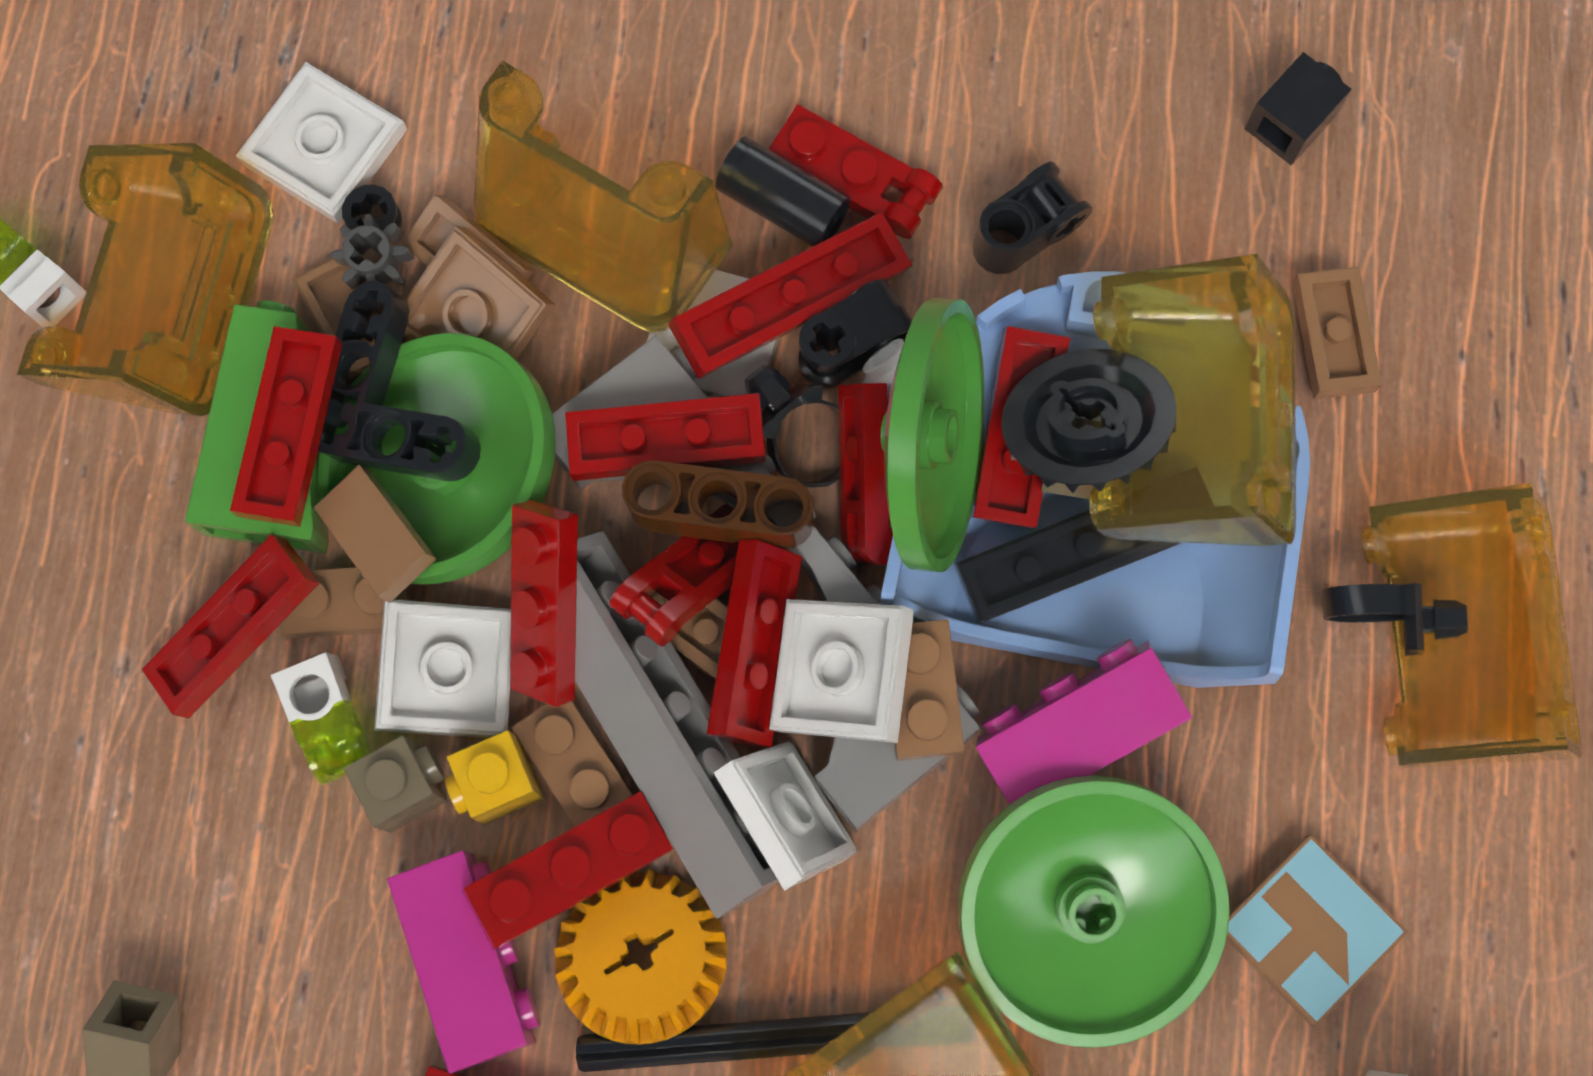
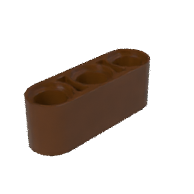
[622,460,814,549]

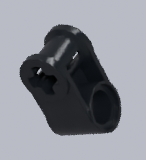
[973,161,1092,274]
[799,279,912,387]

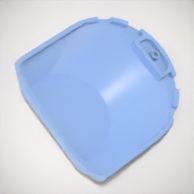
[880,271,1310,688]

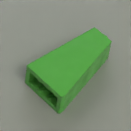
[185,301,329,554]

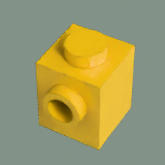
[444,730,544,825]

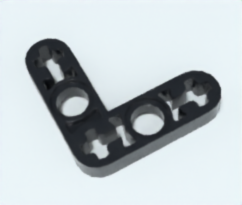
[318,281,481,481]

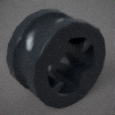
[342,184,402,232]

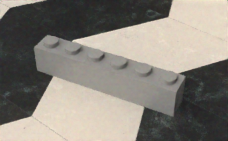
[575,531,779,919]

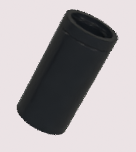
[715,136,851,247]

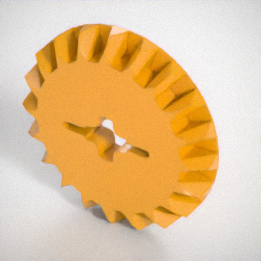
[554,869,728,1045]

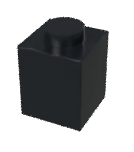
[1245,52,1352,166]

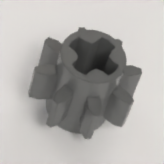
[331,214,414,289]

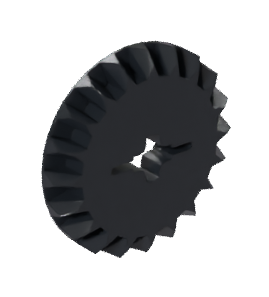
[1001,349,1177,493]

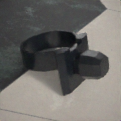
[744,365,840,488]
[1323,583,1468,656]

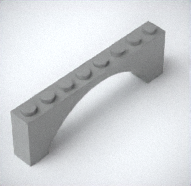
[552,335,980,833]

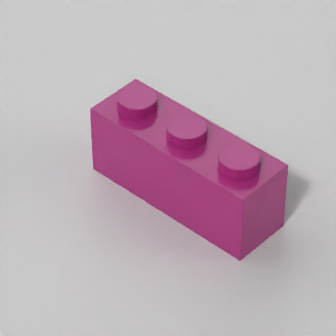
[975,639,1193,805]
[387,850,541,1074]

